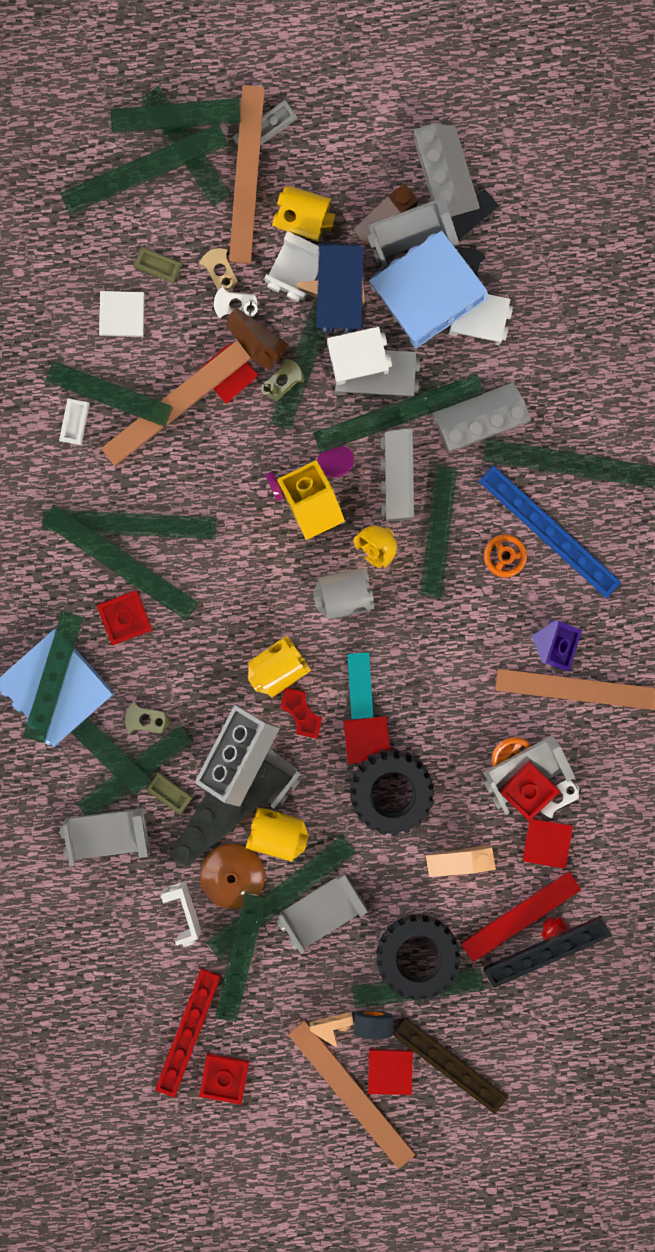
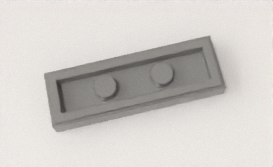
[232,100,298,146]

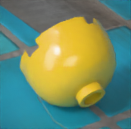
[353,525,397,568]

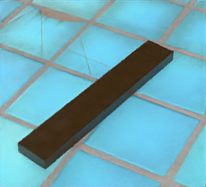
[393,1016,508,1114]

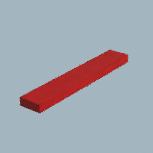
[461,871,581,962]
[155,967,221,1098]

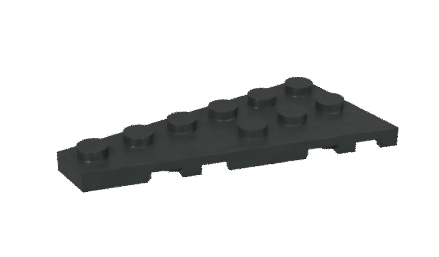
[169,760,292,867]

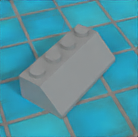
[414,123,480,217]
[432,382,531,453]
[380,428,414,521]
[195,705,280,807]

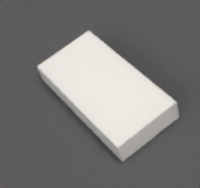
[59,398,90,445]

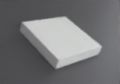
[99,291,144,337]

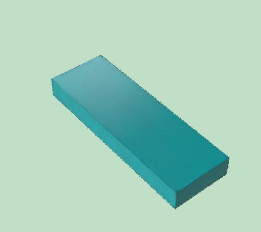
[347,652,373,719]

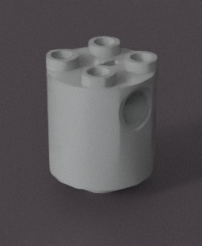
[313,568,374,620]

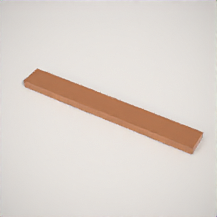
[229,85,264,264]
[101,341,251,466]
[495,669,655,710]
[288,1020,415,1169]

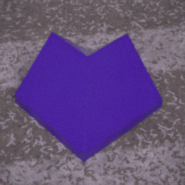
[531,620,582,671]

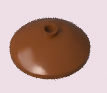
[200,844,265,909]

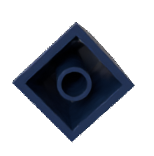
[317,243,364,333]

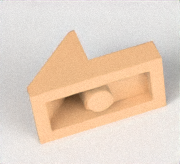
[310,1012,354,1047]

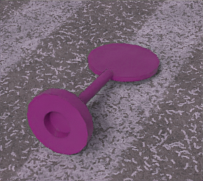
[265,445,355,502]

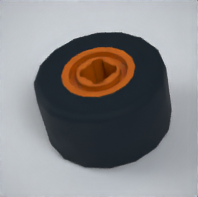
[354,1010,394,1039]

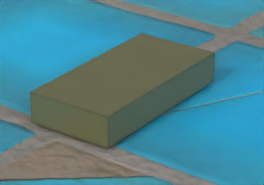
[133,246,182,284]
[145,772,193,815]

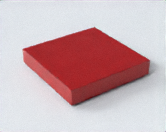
[197,343,259,404]
[96,590,153,646]
[343,716,390,764]
[498,760,561,821]
[522,818,573,869]
[368,1049,413,1095]
[199,1053,249,1105]

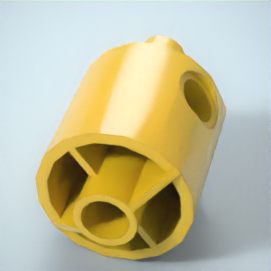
[272,185,336,242]
[247,635,311,698]
[246,807,309,862]

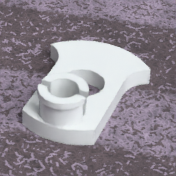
[214,286,258,318]
[541,780,579,818]

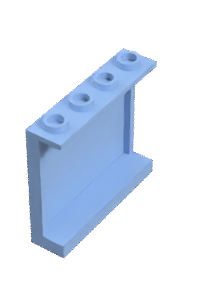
[369,230,488,349]
[0,629,115,747]

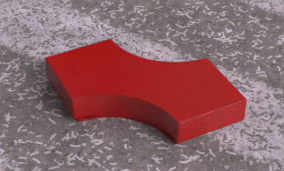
[280,688,322,739]

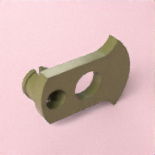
[261,359,304,401]
[125,702,171,734]

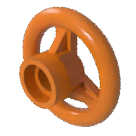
[484,534,527,577]
[491,737,531,767]

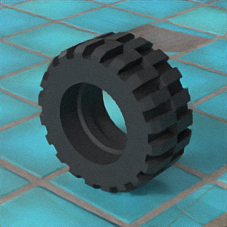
[350,749,435,836]
[377,914,461,1001]

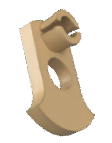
[199,248,238,290]

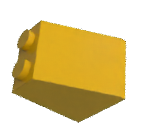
[277,460,345,540]

